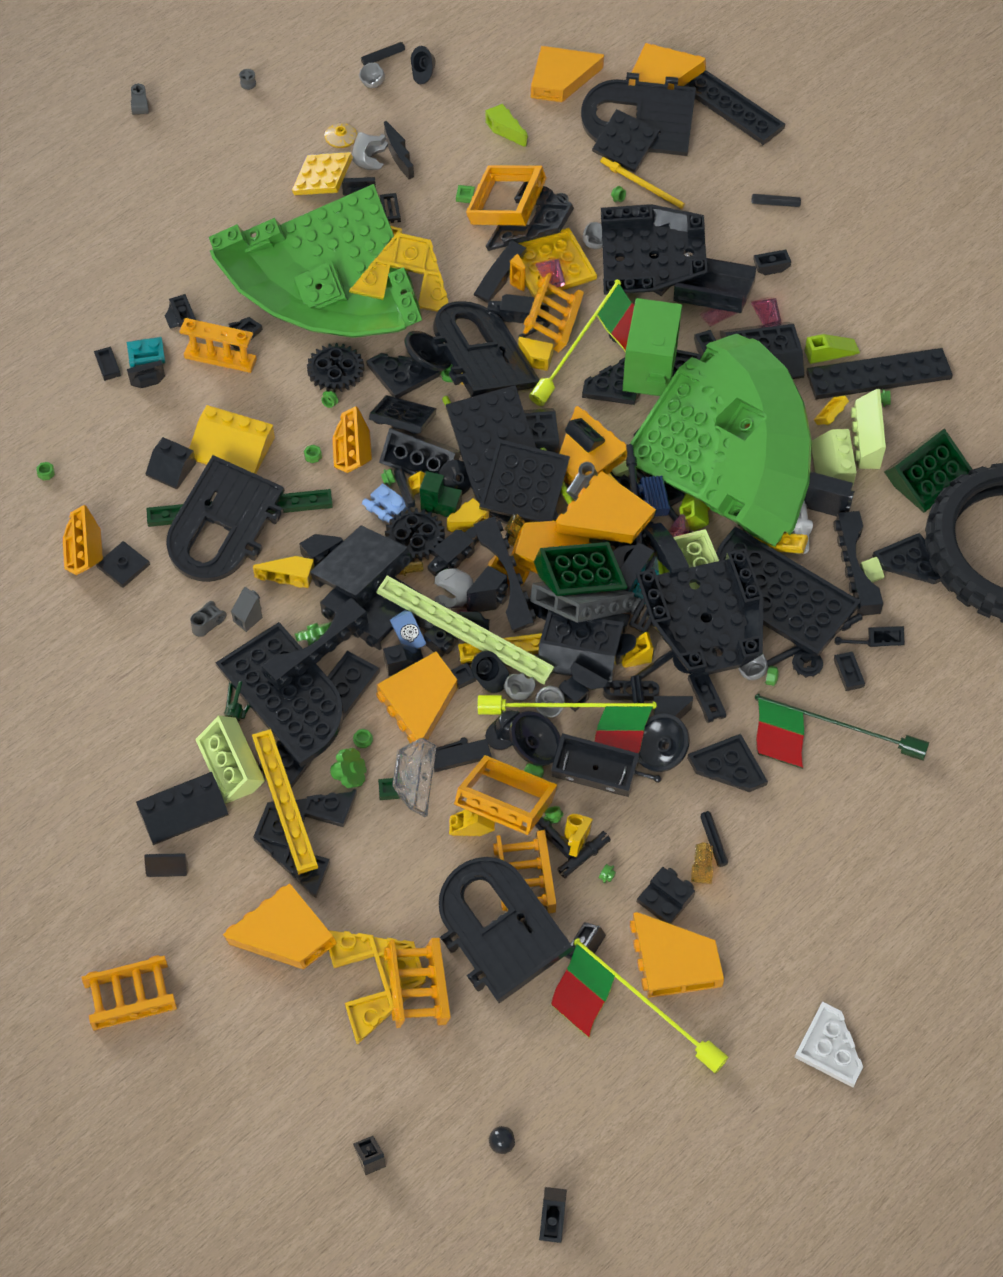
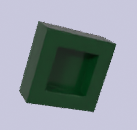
[378,778,400,800]

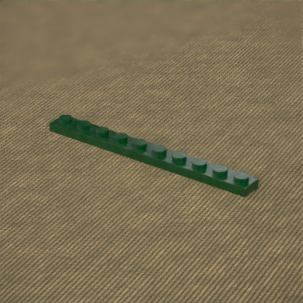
[146,489,333,527]

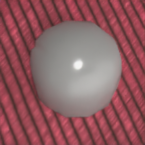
[359,63,385,89]
[582,222,602,249]
[739,654,768,680]
[504,673,536,701]
[535,686,565,718]

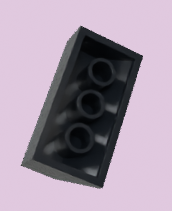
[379,428,461,475]
[136,772,229,845]

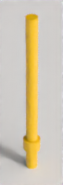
[600,157,685,209]

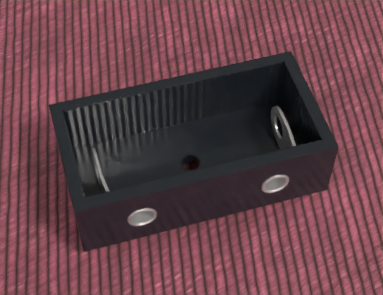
[551,733,639,797]

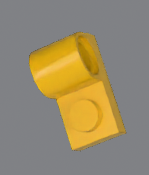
[564,814,593,857]

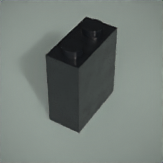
[804,471,855,517]

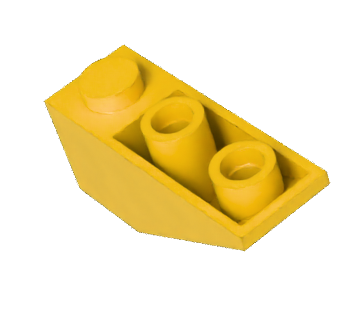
[253,556,315,588]

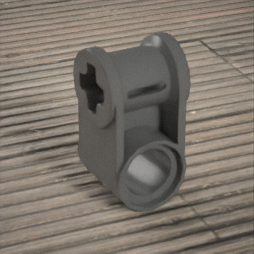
[131,83,149,115]
[190,601,227,637]

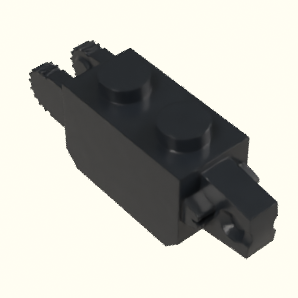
[487,294,549,324]
[428,527,479,576]

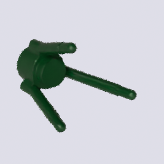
[224,681,250,722]

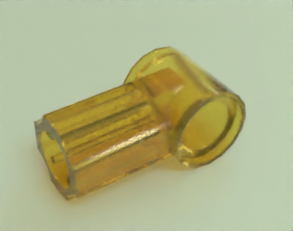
[691,843,713,884]

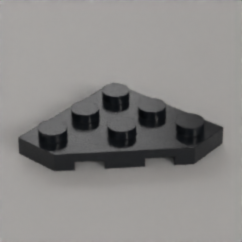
[366,353,440,398]
[582,357,637,405]
[872,532,941,584]
[687,733,768,792]

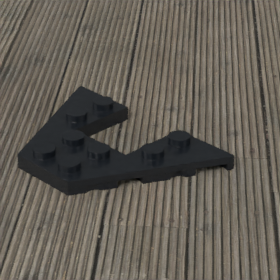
[486,182,574,251]
[253,789,357,898]

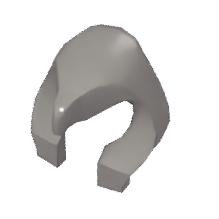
[352,132,388,170]
[434,569,474,608]

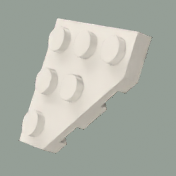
[794,1002,863,1087]

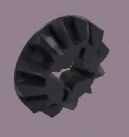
[792,650,823,678]

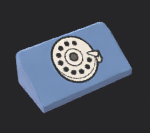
[390,610,426,648]

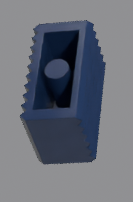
[638,475,670,517]

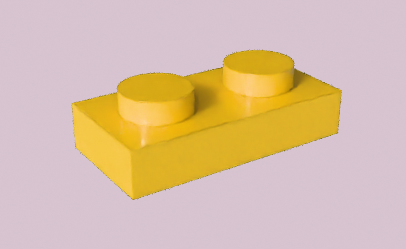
[814,396,849,425]

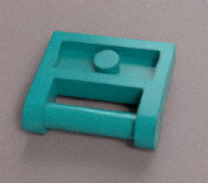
[127,337,166,368]

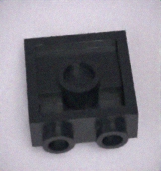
[637,867,695,924]

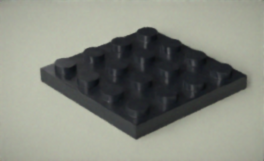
[479,439,570,522]

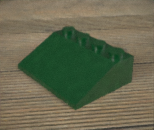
[884,428,973,513]
[534,542,627,596]

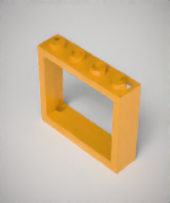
[466,165,547,226]
[454,755,557,835]

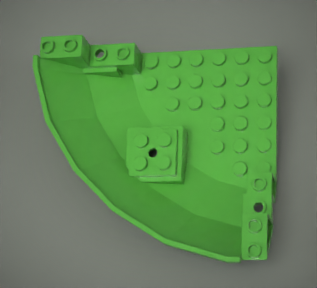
[209,184,422,338]
[630,334,812,547]

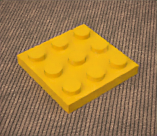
[292,152,353,195]

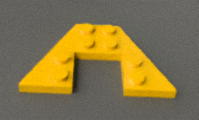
[349,232,449,312]
[328,930,426,1044]

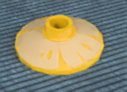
[325,123,357,148]

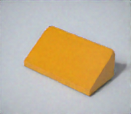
[510,254,526,292]

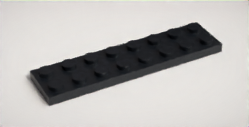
[684,70,785,145]
[806,348,953,400]
[258,650,380,788]

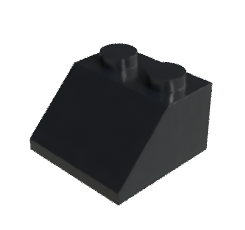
[145,437,196,489]
[467,565,508,612]

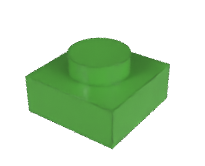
[456,185,475,203]

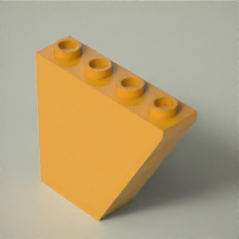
[629,43,706,90]
[531,46,604,102]
[559,406,627,485]
[555,471,656,544]
[511,521,591,574]
[376,652,457,751]
[223,883,337,970]
[630,912,724,998]

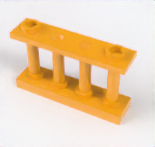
[523,273,584,353]
[179,318,257,373]
[493,830,556,913]
[384,938,451,1028]
[81,955,177,1031]

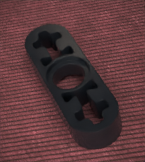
[603,680,660,701]

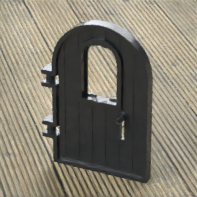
[581,72,696,156]
[431,301,540,397]
[166,455,285,582]
[439,857,574,1003]

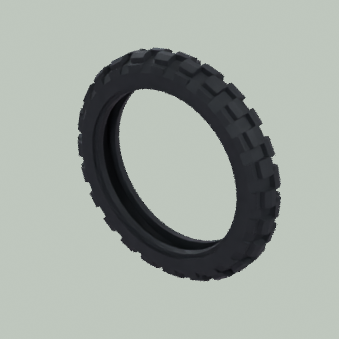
[925,463,1003,623]

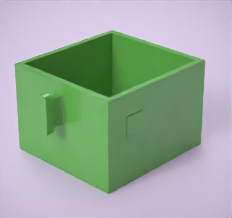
[623,298,682,396]

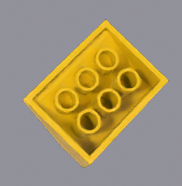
[189,405,275,474]

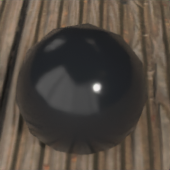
[488,1126,515,1154]

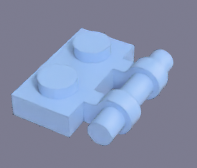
[362,483,409,524]

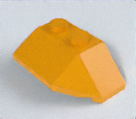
[332,406,372,473]
[63,505,103,575]

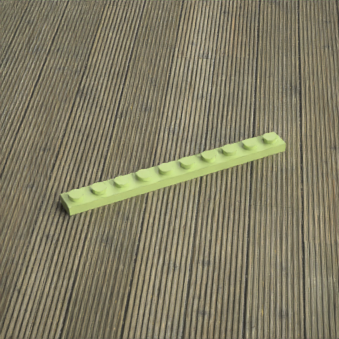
[377,576,554,685]

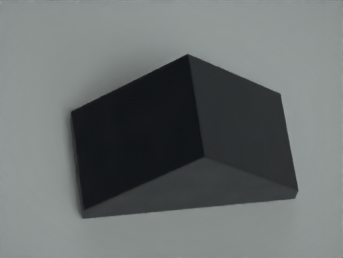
[353,1136,386,1175]

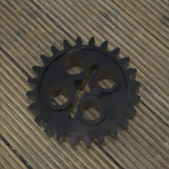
[307,343,364,393]
[385,508,445,563]

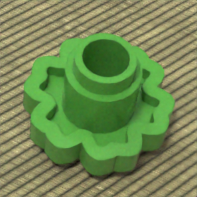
[295,622,332,645]
[330,748,367,788]

